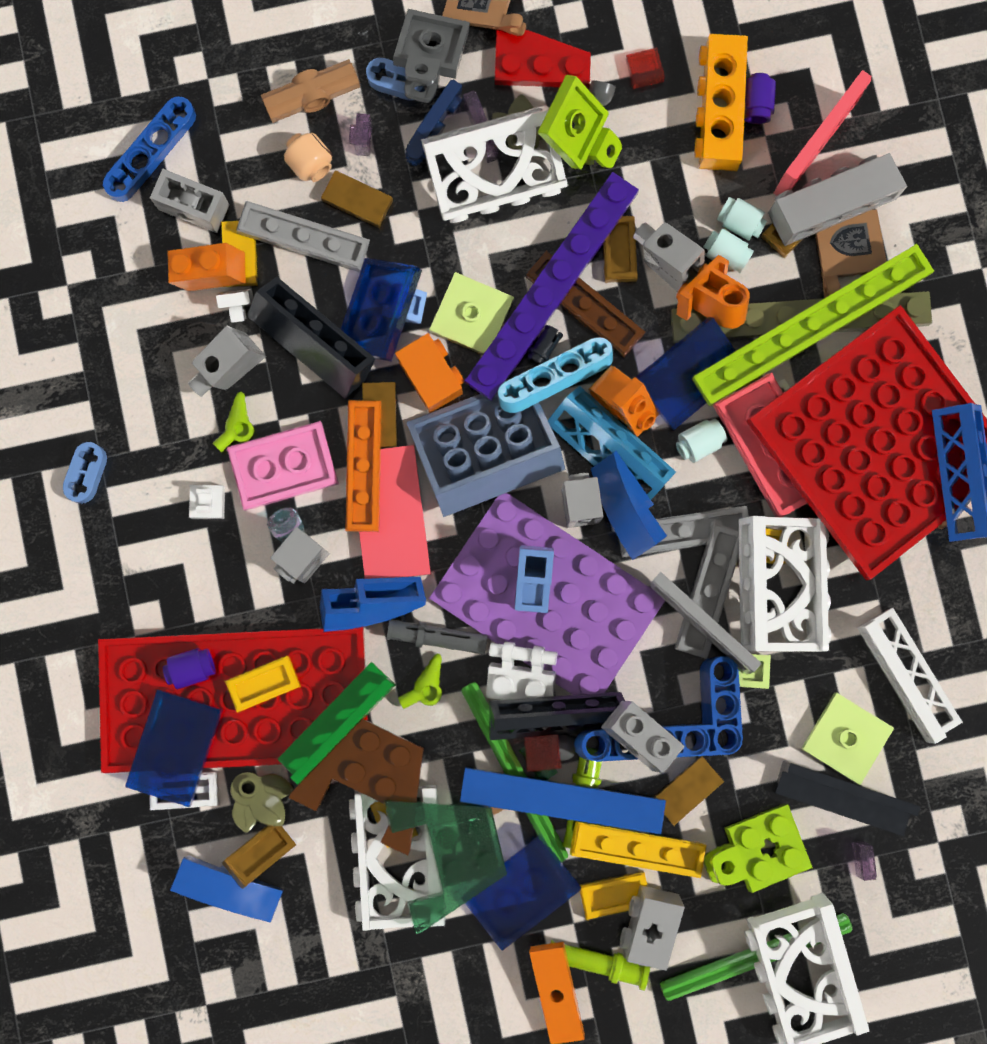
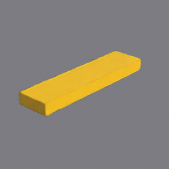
[569,821,707,878]

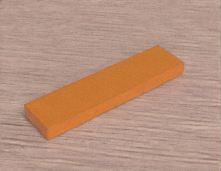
[345,400,382,532]

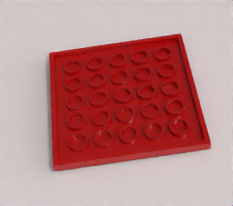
[746,305,987,581]

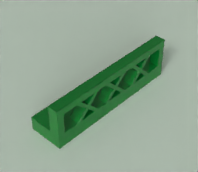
[277,662,396,785]

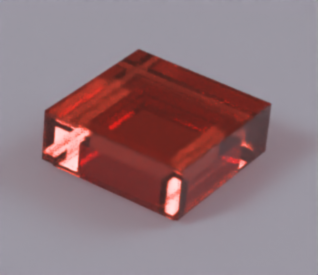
[625,48,665,89]
[524,734,562,772]

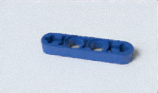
[103,97,196,202]

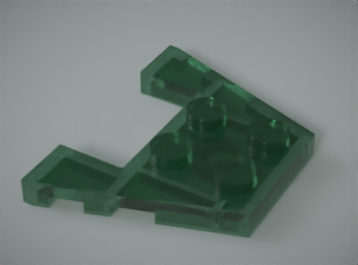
[384,800,507,934]

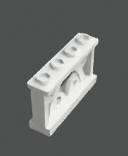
[421,105,568,223]
[739,516,831,652]
[349,785,446,931]
[744,893,870,1044]

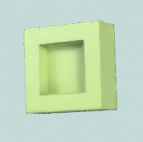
[738,654,771,689]

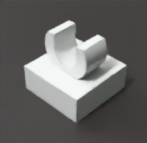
[216,288,254,323]
[189,485,225,519]

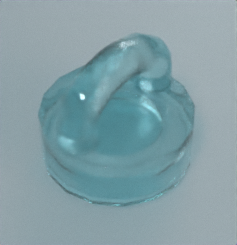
[267,508,304,541]

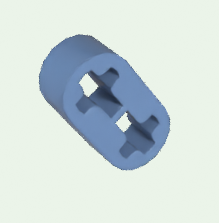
[366,58,425,101]
[63,442,107,504]

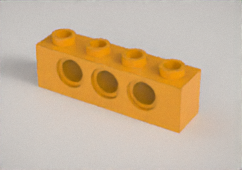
[694,34,748,171]

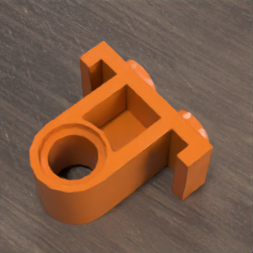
[676,255,750,329]
[588,365,659,437]

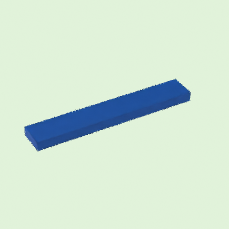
[460,767,666,834]

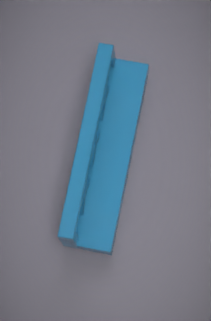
[548,386,676,500]

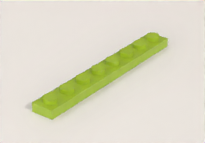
[692,244,934,407]

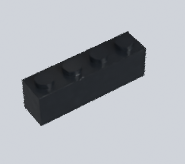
[247,277,376,398]

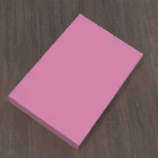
[227,421,339,511]

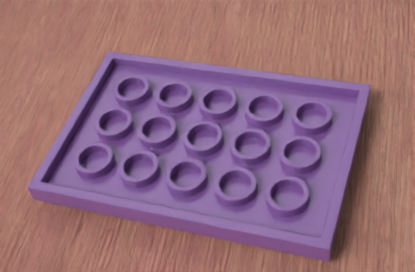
[429,493,665,695]

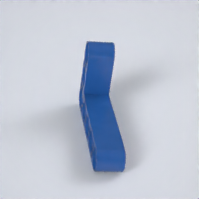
[574,656,743,762]

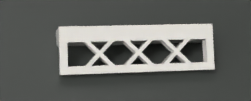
[857,608,963,744]

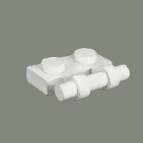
[486,641,557,700]

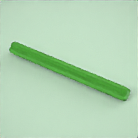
[462,682,568,865]
[661,913,852,1001]

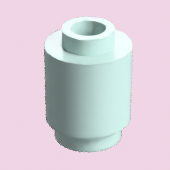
[717,197,767,241]
[703,228,754,273]
[676,419,727,463]

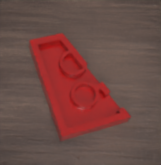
[495,29,591,88]

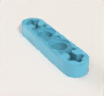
[498,338,613,413]

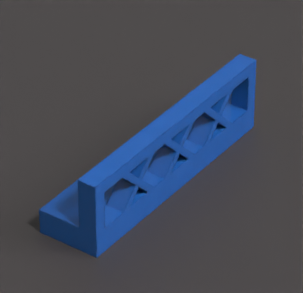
[932,403,987,542]

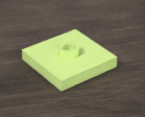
[429,272,514,355]
[801,693,894,785]

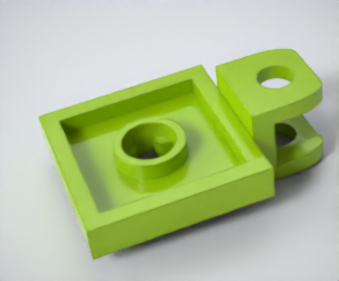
[537,75,622,170]
[704,804,813,893]

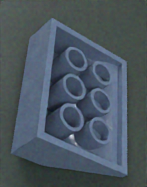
[406,386,566,517]

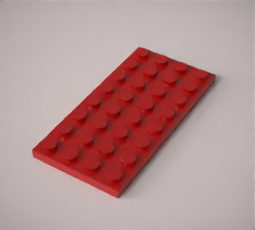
[98,627,368,773]

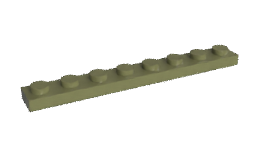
[670,291,933,343]

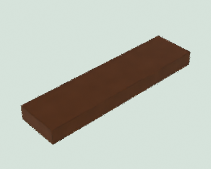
[526,250,645,358]

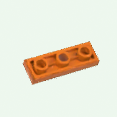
[529,941,585,1044]

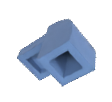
[515,545,554,613]

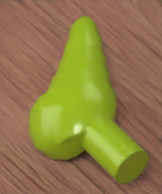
[213,392,254,452]
[398,653,442,709]

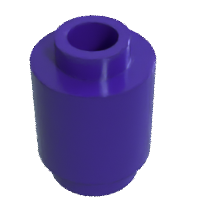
[744,73,776,124]
[163,648,216,689]

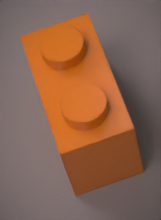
[168,243,246,291]
[395,333,465,413]

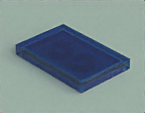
[341,258,422,362]
[636,317,736,430]
[125,690,223,807]
[460,834,581,951]

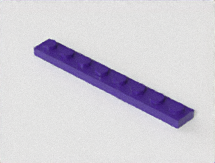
[465,172,639,401]

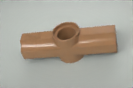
[261,59,360,123]

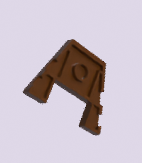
[289,719,424,856]

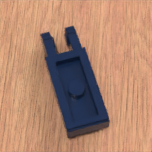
[405,79,463,167]

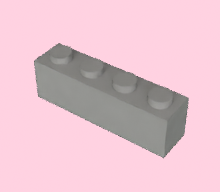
[768,153,907,246]

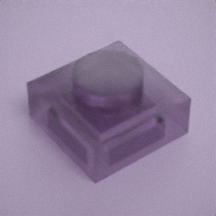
[349,113,372,156]

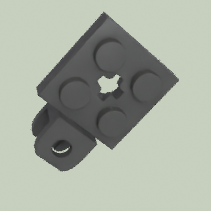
[393,9,470,103]

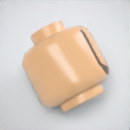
[284,133,332,182]

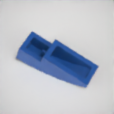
[591,451,667,560]
[320,576,426,632]
[170,855,283,923]

